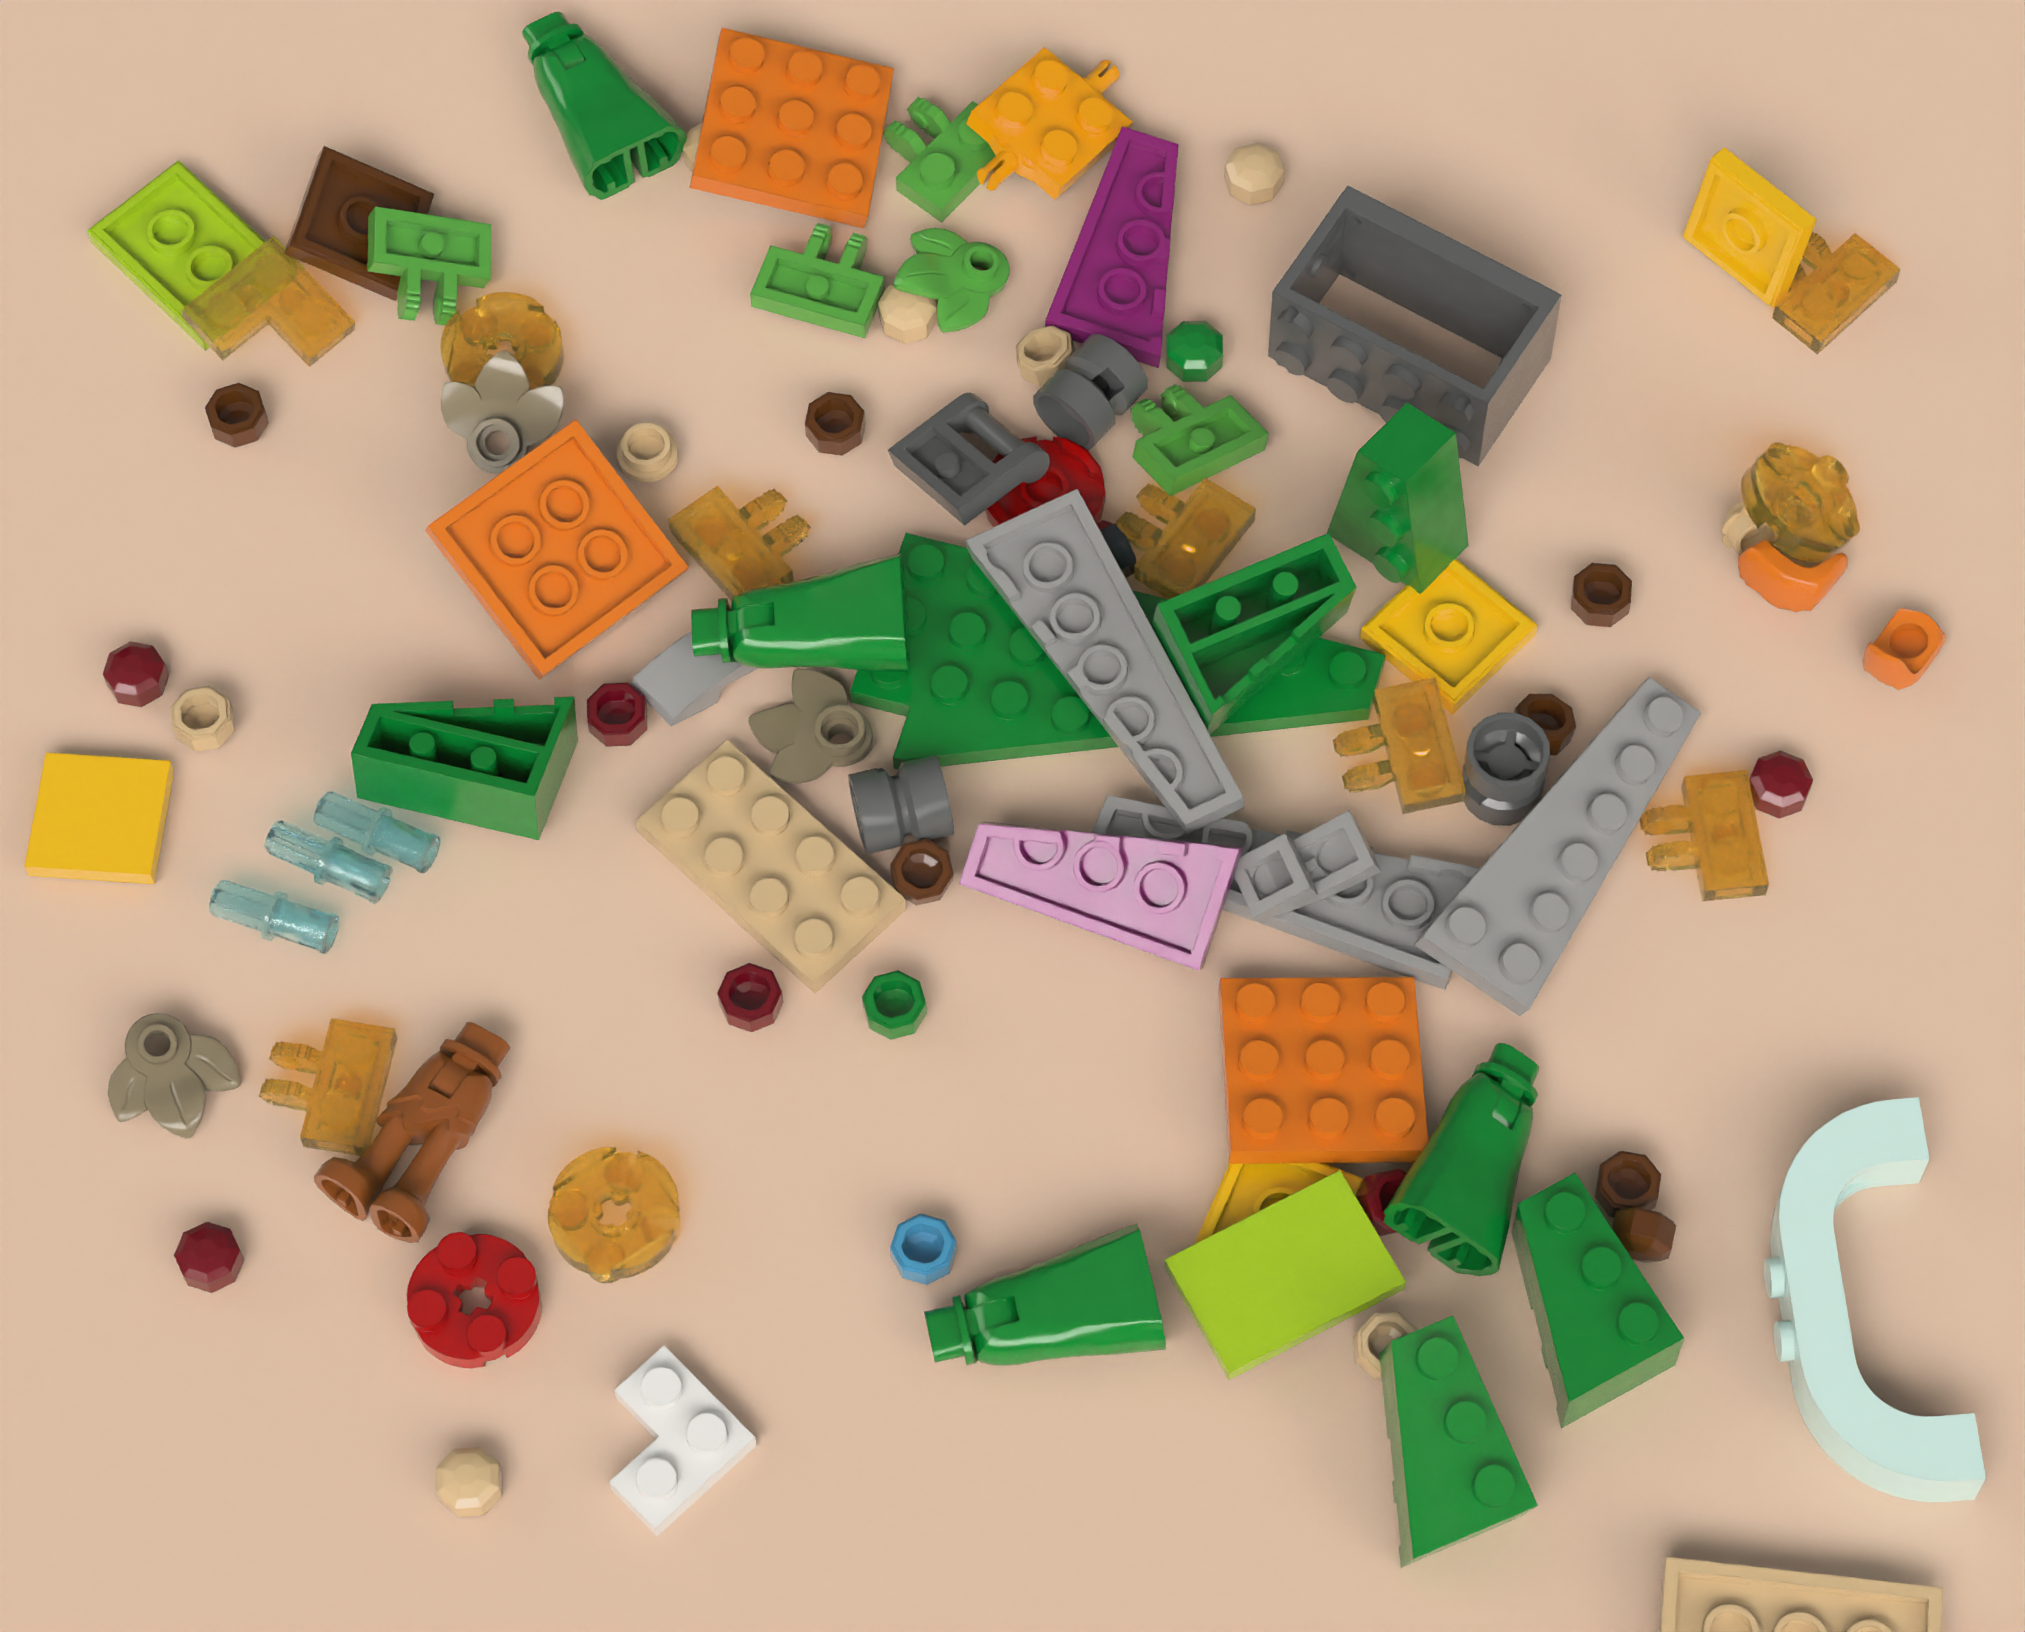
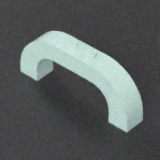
[1764,1097,1986,1502]

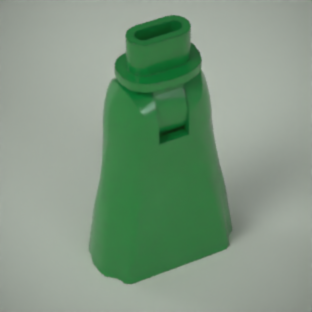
[522,12,687,200]
[691,553,911,672]
[1384,1043,1539,1276]
[924,1224,1166,1366]

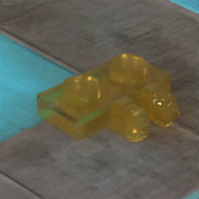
[1772,232,1901,355]
[1114,478,1256,599]
[668,486,811,602]
[1332,677,1466,814]
[1639,770,1769,902]
[259,1018,398,1156]

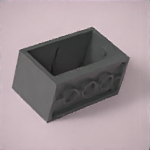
[1268,185,1562,467]

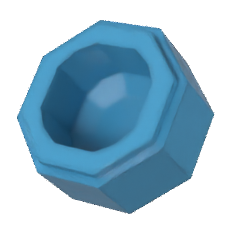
[890,1213,957,1285]

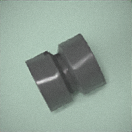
[1033,334,1148,450]
[1461,713,1550,826]
[848,755,954,855]

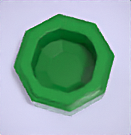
[1166,321,1223,382]
[862,970,927,1040]

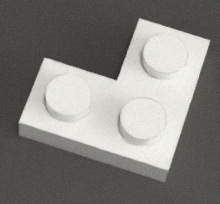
[609,1346,757,1536]

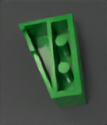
[1327,403,1469,594]
[1151,533,1357,734]
[351,696,578,840]
[1511,1173,1684,1428]
[1379,1315,1538,1568]

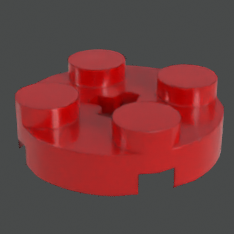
[406,1232,542,1369]

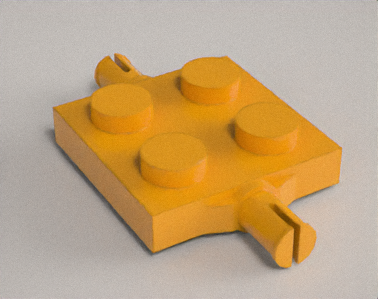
[966,47,1133,200]

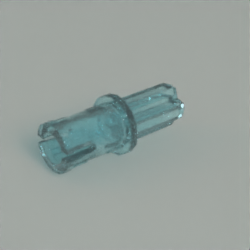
[313,791,441,874]
[264,820,393,904]
[209,880,339,954]

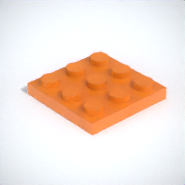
[689,28,894,228]
[425,419,689,680]
[1218,977,1428,1164]

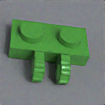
[883,97,996,223]
[367,206,491,326]
[750,223,885,338]
[1130,384,1269,496]

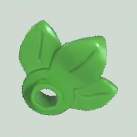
[893,228,1010,333]

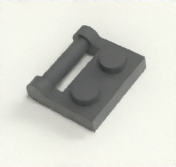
[888,392,1050,526]

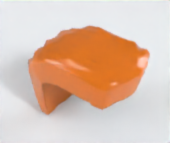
[1738,540,1848,613]
[1862,608,1947,690]

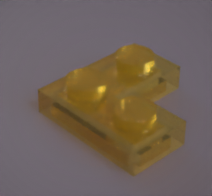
[182,236,355,367]

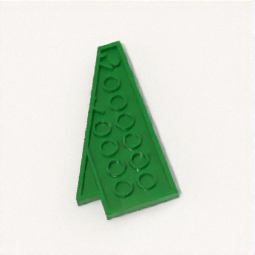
[850,533,1385,770]

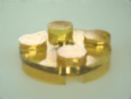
[440,292,564,390]
[1741,442,1860,562]
[548,1147,681,1283]

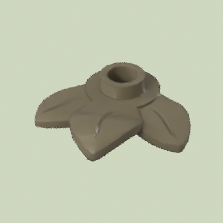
[441,350,564,474]
[748,668,872,784]
[108,1013,240,1139]

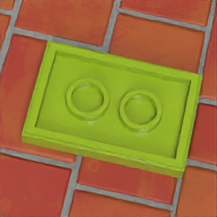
[87,160,297,351]
[1164,1170,1406,1380]

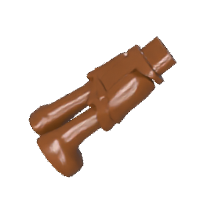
[314,1022,510,1243]

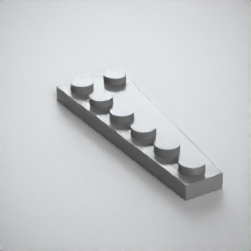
[966,489,1244,834]
[1414,677,1701,1016]
[1092,795,1480,990]

